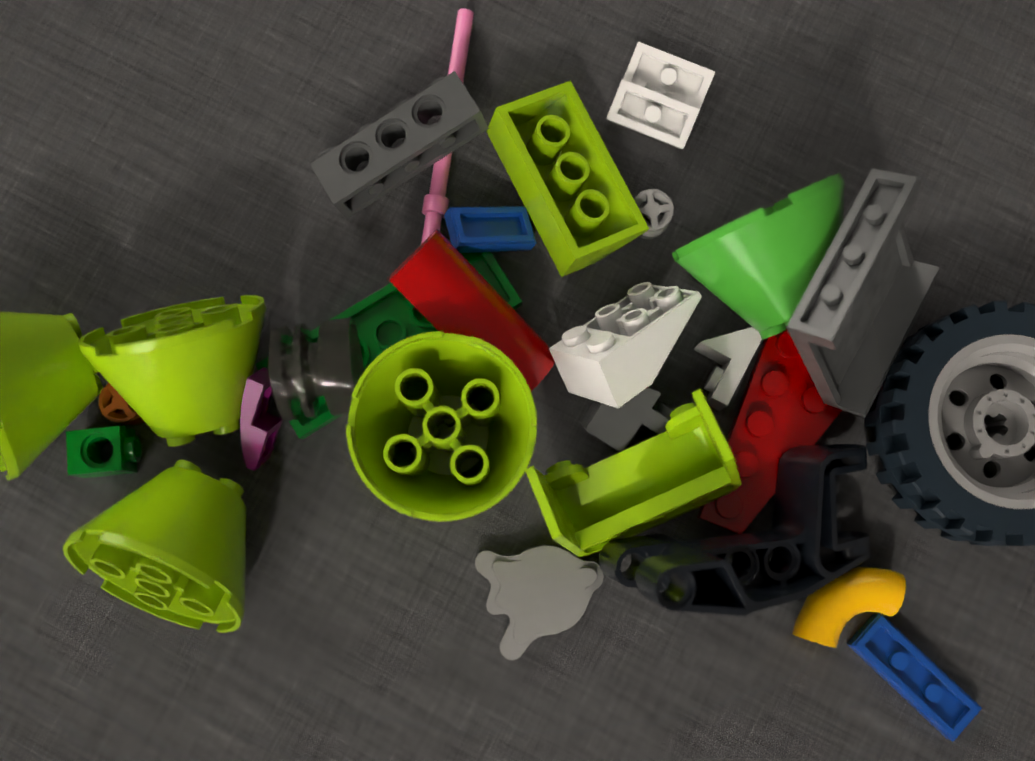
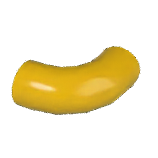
[792,566,906,648]

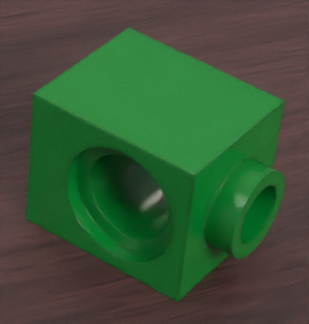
[66,426,142,478]

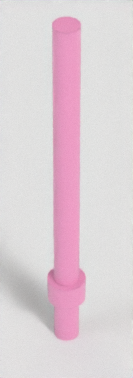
[421,9,474,244]

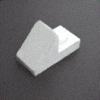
[694,327,762,411]

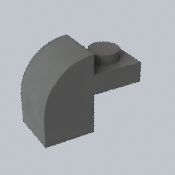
[581,385,674,452]

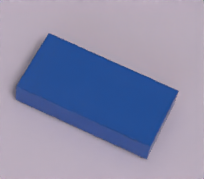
[444,206,536,253]

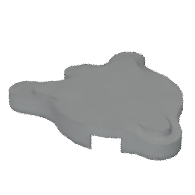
[475,545,604,661]

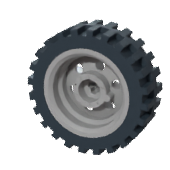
[864,300,1035,546]

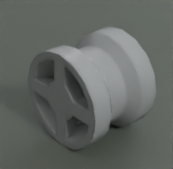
[634,189,674,239]

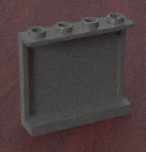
[786,168,941,418]

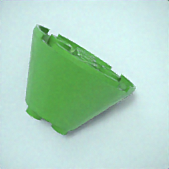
[671,173,844,340]

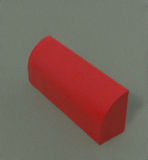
[387,229,555,391]

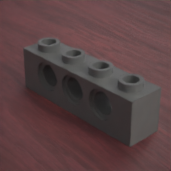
[310,71,489,219]

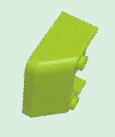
[525,389,742,557]

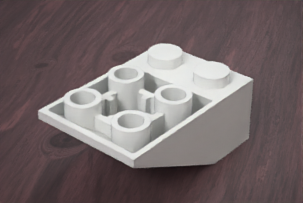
[549,282,702,408]

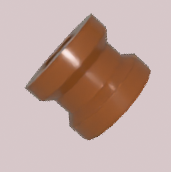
[99,383,144,426]

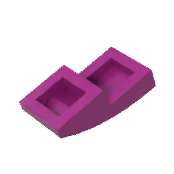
[240,367,283,471]

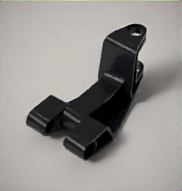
[599,444,870,616]

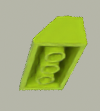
[486,80,649,277]

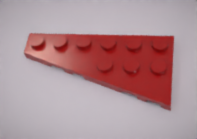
[697,329,842,535]

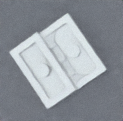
[606,42,715,150]

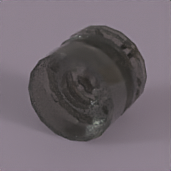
[268,317,364,421]

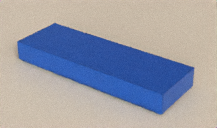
[847,612,982,742]

